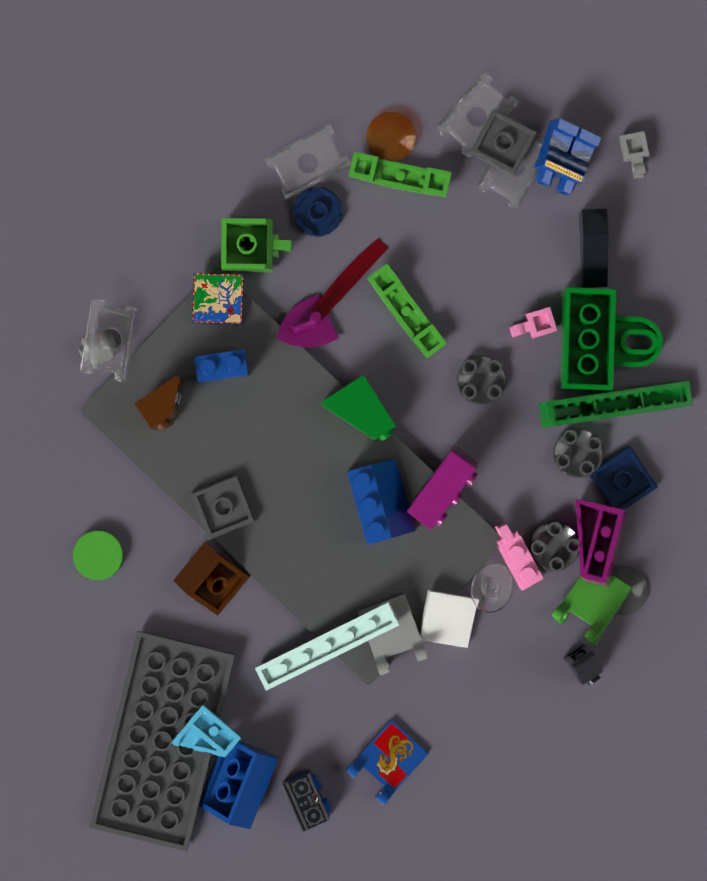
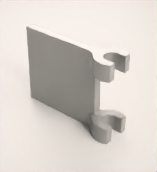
[358,594,429,676]

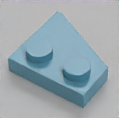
[171,704,242,757]

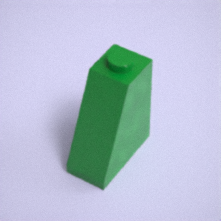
[321,375,396,442]

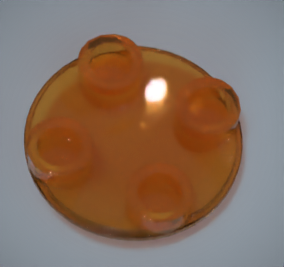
[366,112,416,161]

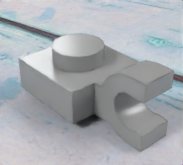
[619,131,649,179]

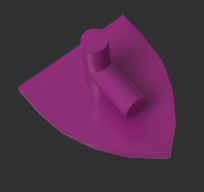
[276,294,339,348]

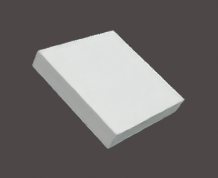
[419,590,478,648]

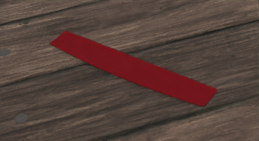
[312,239,388,319]

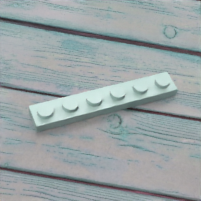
[255,602,401,691]

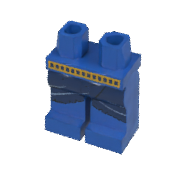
[534,118,601,196]

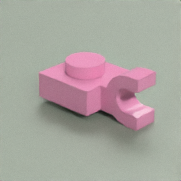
[509,307,557,339]

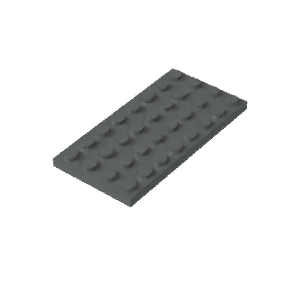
[89,631,236,851]

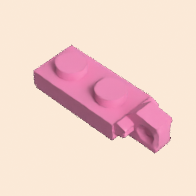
[495,522,544,591]

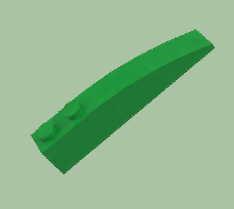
[538,381,693,428]

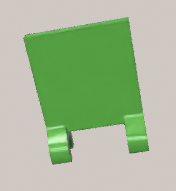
[552,575,632,646]

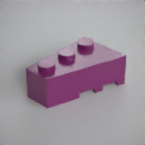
[407,445,478,530]
[575,498,627,587]

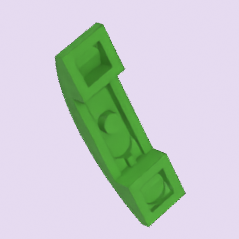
[349,152,452,197]
[367,264,447,358]

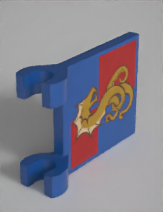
[346,720,428,805]

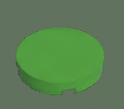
[73,531,123,580]

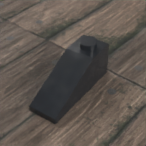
[579,209,608,288]
[563,644,603,686]

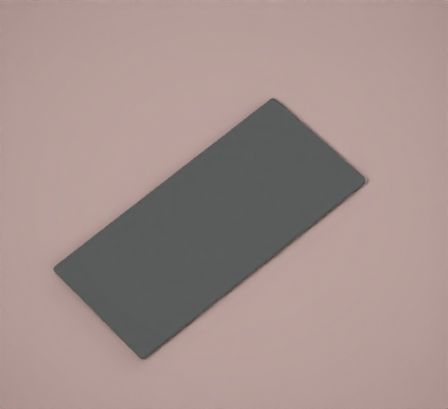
[81,268,501,685]

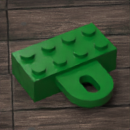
[559,288,663,392]

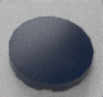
[293,187,342,237]

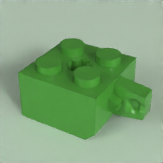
[221,218,292,272]

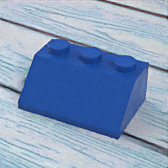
[347,459,415,545]
[199,740,278,829]

